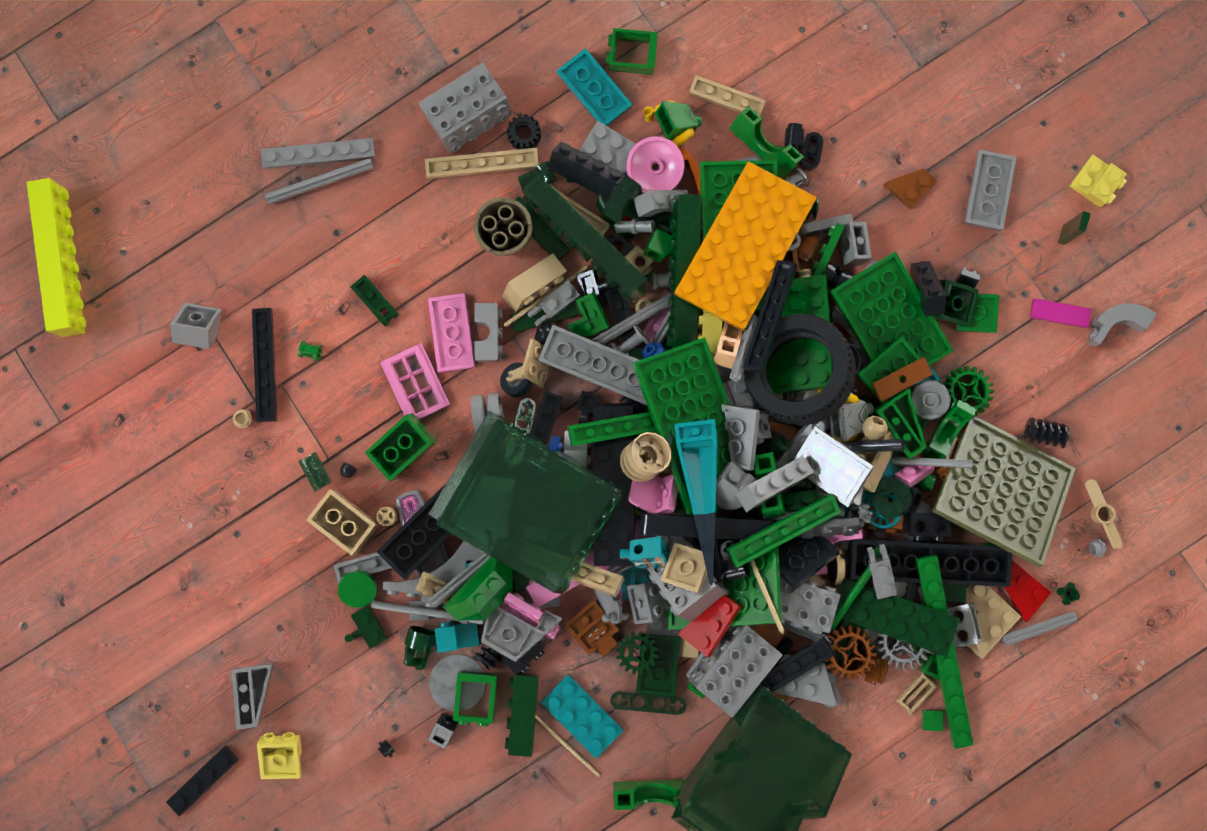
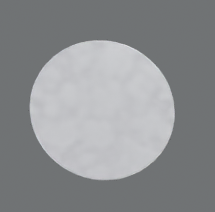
[429,655,485,711]

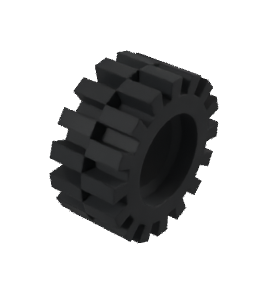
[507,114,541,150]

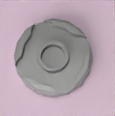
[911,380,951,419]

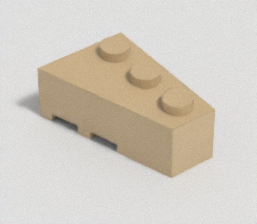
[502,254,567,313]

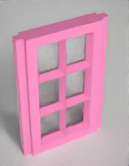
[380,343,450,420]

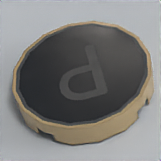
[827,545,845,585]

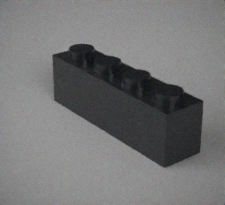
[547,142,627,202]

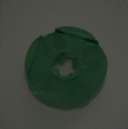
[871,479,912,518]

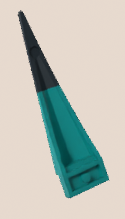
[675,419,718,586]

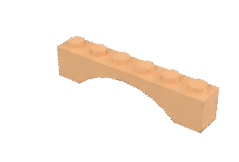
[714,322,743,369]

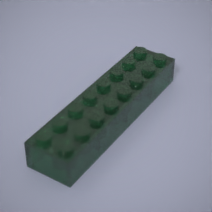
[521,173,650,303]

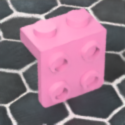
[629,474,678,514]

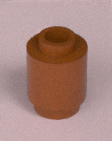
[797,235,822,265]

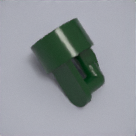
[403,626,436,670]

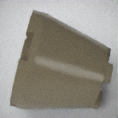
[473,197,532,256]

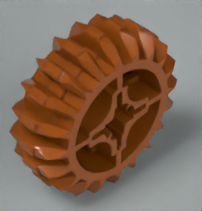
[825,626,877,681]

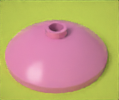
[627,136,684,193]

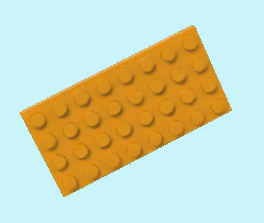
[674,161,817,331]

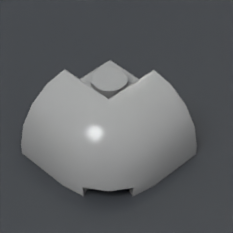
[716,462,757,510]

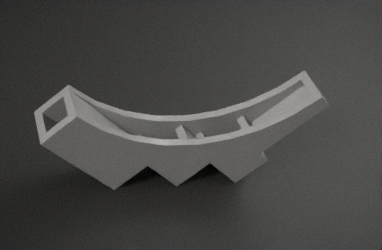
[382,532,490,608]

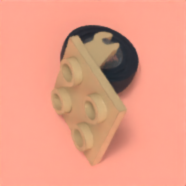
[500,339,549,397]

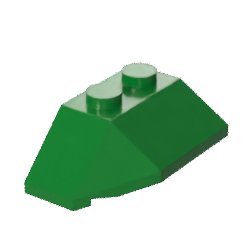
[443,549,513,621]

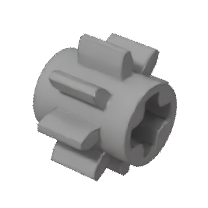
[847,503,873,527]

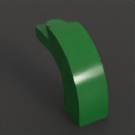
[922,400,977,459]

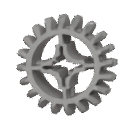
[877,633,931,671]

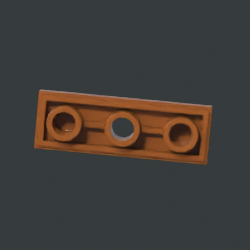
[871,357,933,401]

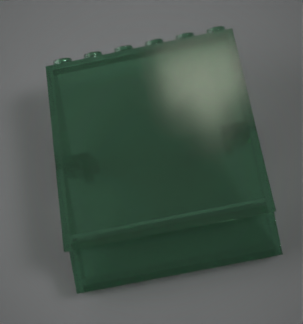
[429,411,623,594]
[671,687,852,831]

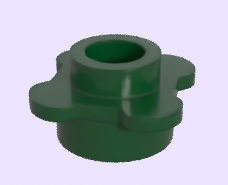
[1056,582,1080,605]

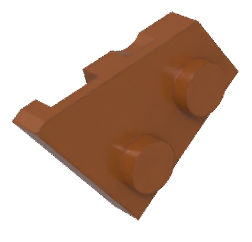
[883,169,937,209]

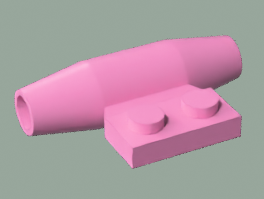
[501,592,561,640]

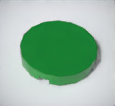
[337,570,377,608]

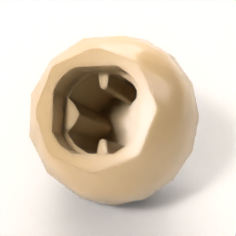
[862,416,888,440]

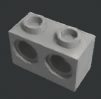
[947,603,984,648]

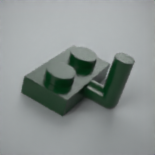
[344,605,388,649]

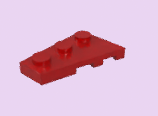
[1003,560,1051,622]
[678,595,742,657]

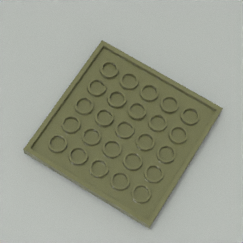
[932,416,1076,568]

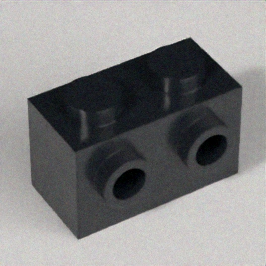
[503,640,546,675]

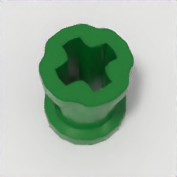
[298,341,322,362]

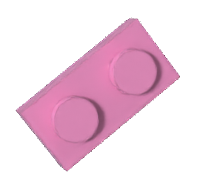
[894,457,935,488]

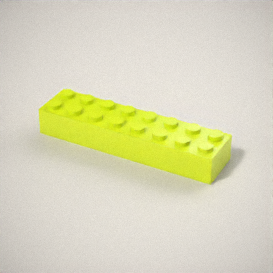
[26,178,86,337]

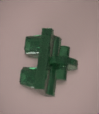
[298,452,332,492]

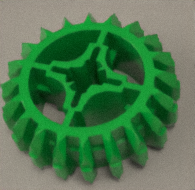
[942,366,994,416]

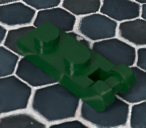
[350,275,399,327]

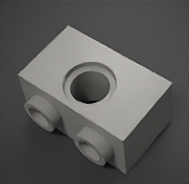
[839,222,872,266]

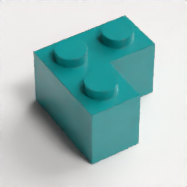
[435,620,481,653]

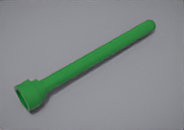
[830,547,889,631]

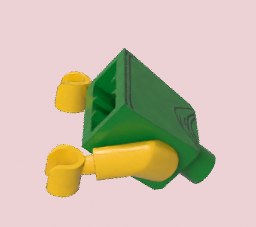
[643,100,702,147]

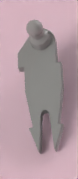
[594,589,629,624]

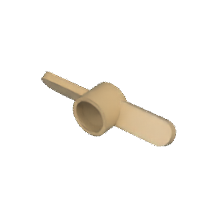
[1085,479,1122,549]

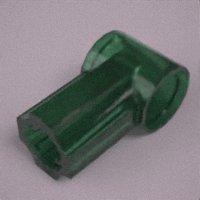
[517,161,558,193]

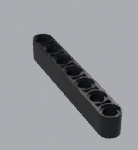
[640,513,778,540]

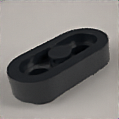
[800,132,823,171]

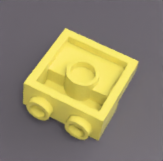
[1069,154,1127,207]
[257,732,302,779]

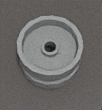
[471,392,504,437]

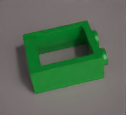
[606,28,658,75]
[453,670,498,727]

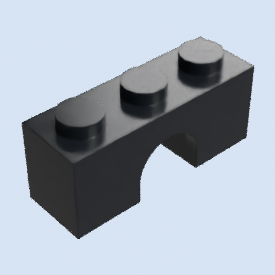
[910,261,946,317]

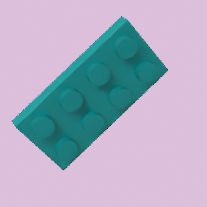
[556,48,632,126]
[541,674,624,759]

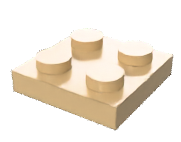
[661,543,707,594]

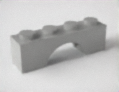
[736,455,814,512]

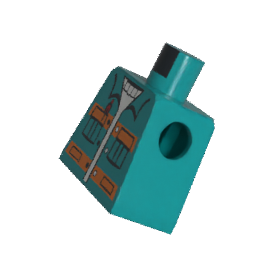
[620,537,669,568]

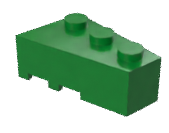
[874,388,926,459]

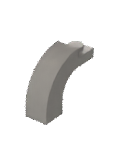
[1087,303,1157,347]

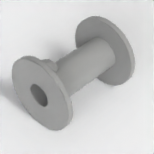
[611,325,650,355]

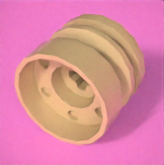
[620,432,671,482]

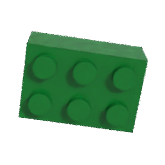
[364,413,438,482]

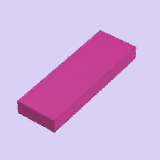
[1030,299,1091,328]

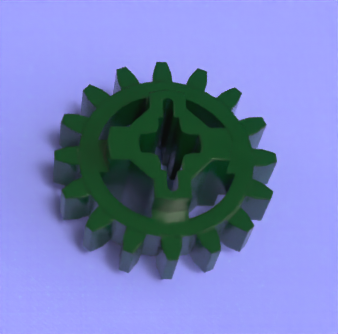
[616,631,659,675]

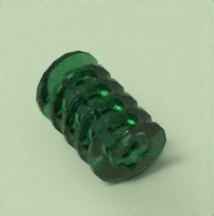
[754,431,791,468]

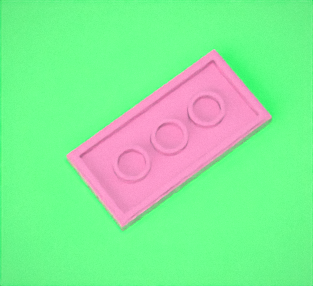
[428,293,476,373]

